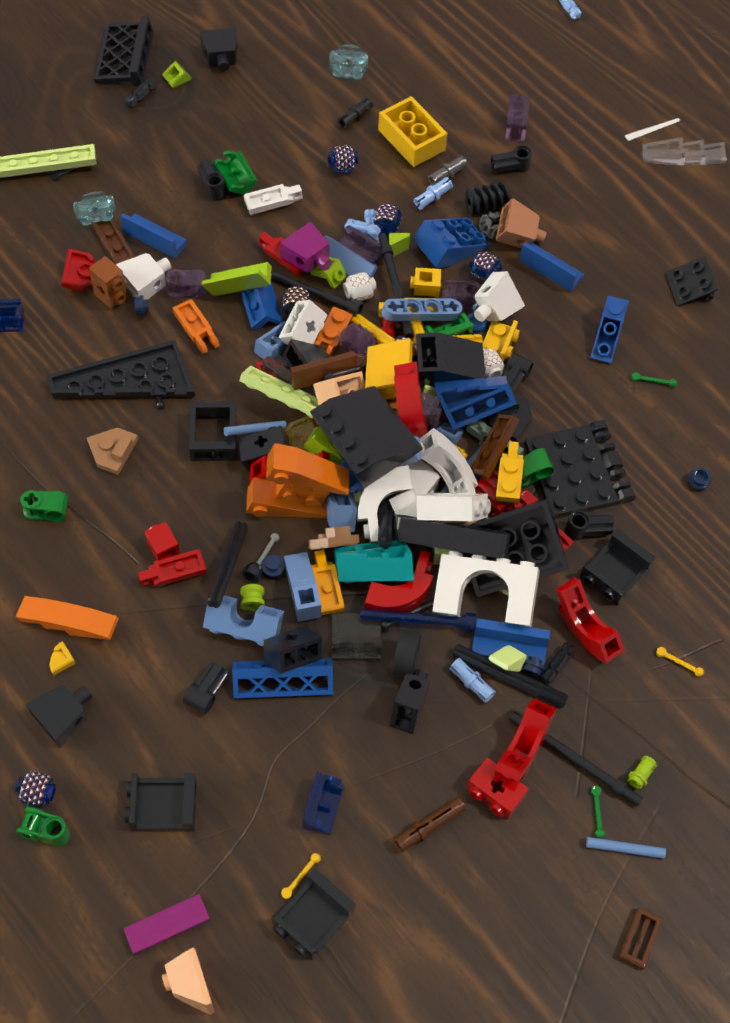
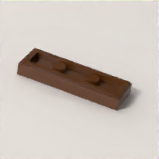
[92,215,135,264]
[290,351,357,390]
[471,414,520,479]

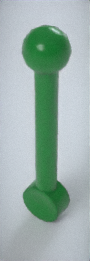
[631,372,677,388]
[591,785,605,839]

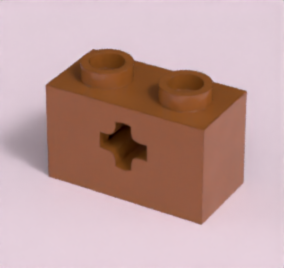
[89,256,128,310]

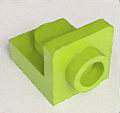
[310,257,346,288]

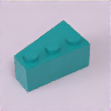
[334,540,414,583]

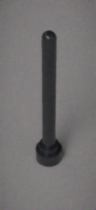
[271,271,364,317]

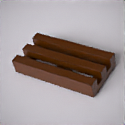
[618,907,663,970]

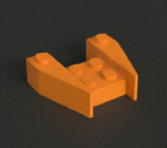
[246,443,349,518]

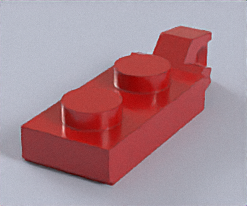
[259,232,304,276]
[138,549,207,587]

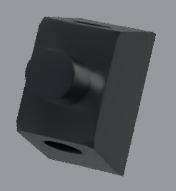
[200,28,237,72]
[282,339,330,368]
[389,669,430,734]
[26,685,92,748]

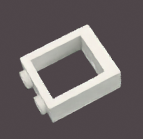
[417,493,491,521]

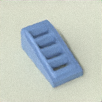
[254,321,288,363]

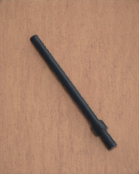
[378,233,414,338]
[509,711,644,806]

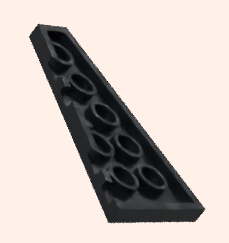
[46,340,195,398]

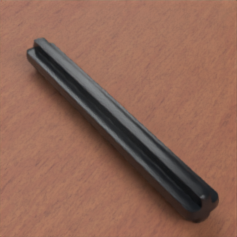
[207,521,248,608]
[453,644,568,708]

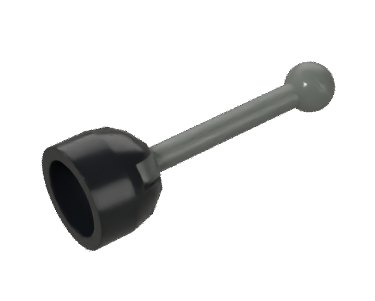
[242,533,279,583]

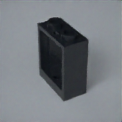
[189,401,237,461]

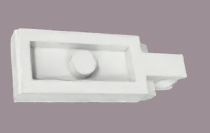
[244,184,302,215]

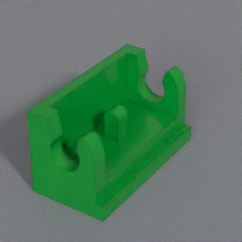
[214,151,258,195]
[424,313,474,336]

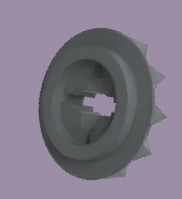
[479,210,501,239]

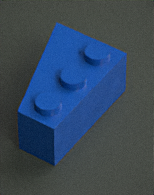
[435,376,516,430]

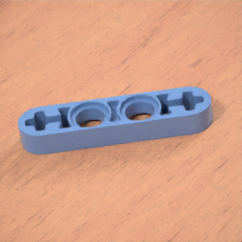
[381,298,462,321]

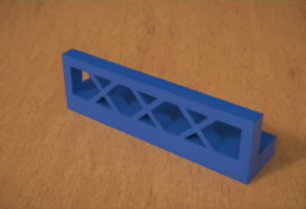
[232,658,333,698]

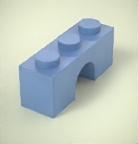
[203,595,284,646]

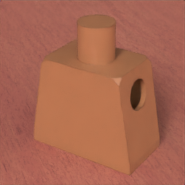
[496,198,546,248]

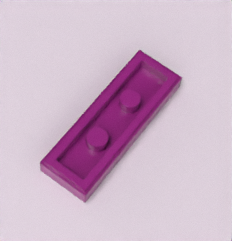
[124,894,210,955]

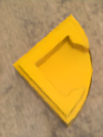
[49,641,76,676]

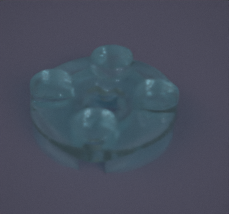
[329,44,368,79]
[73,192,116,225]

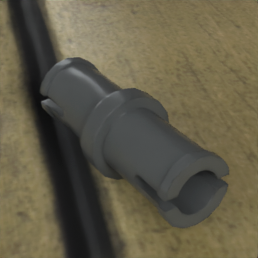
[428,155,467,186]

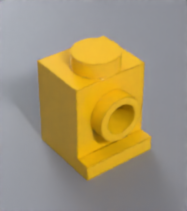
[410,268,441,298]

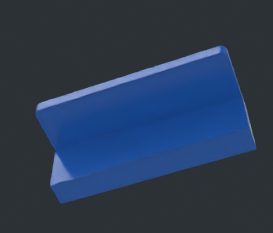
[121,213,187,259]
[519,243,584,292]
[240,265,283,330]
[472,618,550,665]

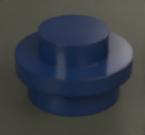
[134,295,149,317]
[688,468,711,490]
[261,554,285,578]
[521,656,546,676]

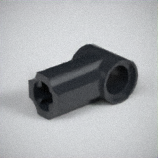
[490,145,532,172]
[197,159,226,201]
[502,353,534,393]
[564,511,614,540]
[183,662,229,715]

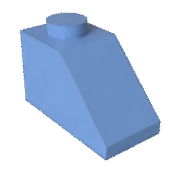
[325,492,357,532]

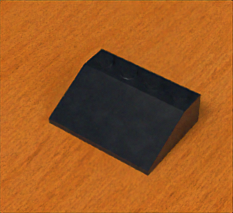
[310,386,423,488]
[462,498,569,597]

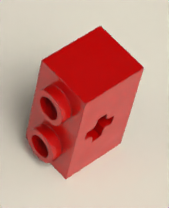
[467,757,529,819]

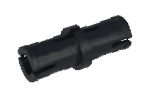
[338,97,373,129]

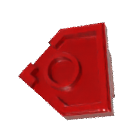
[61,249,96,291]

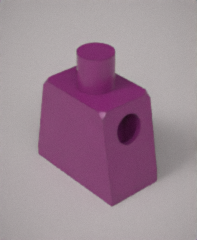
[280,222,332,272]

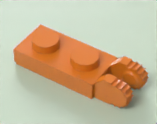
[172,299,220,354]
[315,306,353,357]

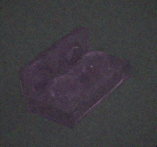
[339,225,381,264]

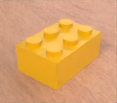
[378,96,448,167]

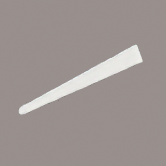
[624,118,680,141]

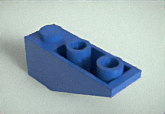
[590,296,629,364]

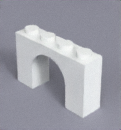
[433,551,540,627]

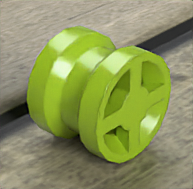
[240,584,265,612]

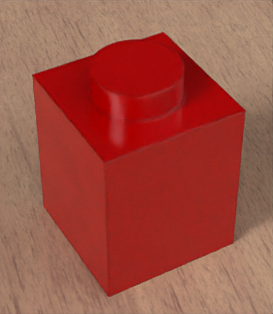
[144,522,180,560]

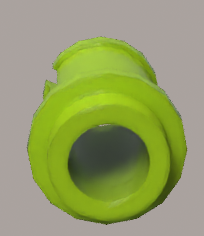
[628,756,657,789]

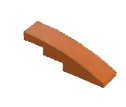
[16,596,119,640]

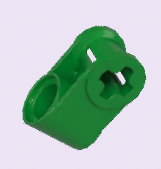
[521,448,555,488]
[20,490,68,522]
[15,807,71,847]

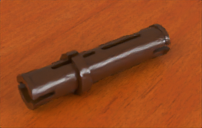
[393,797,467,853]

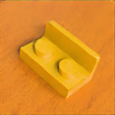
[483,320,520,363]

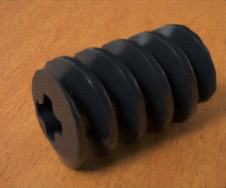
[465,181,511,215]

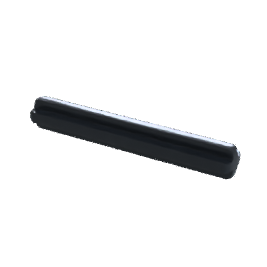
[378,494,394,549]

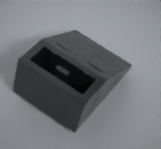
[416,332,486,386]

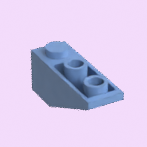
[284,552,321,622]

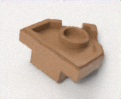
[87,428,139,475]
[308,526,360,550]

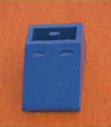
[413,217,490,268]

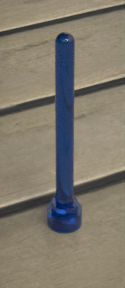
[359,609,476,633]

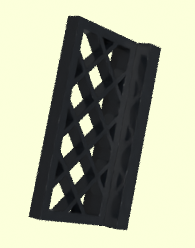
[94,16,153,87]

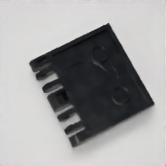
[524,420,636,519]

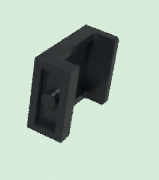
[580,529,656,606]
[125,773,197,832]
[272,868,356,960]

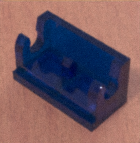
[0,299,24,332]
[303,772,344,835]

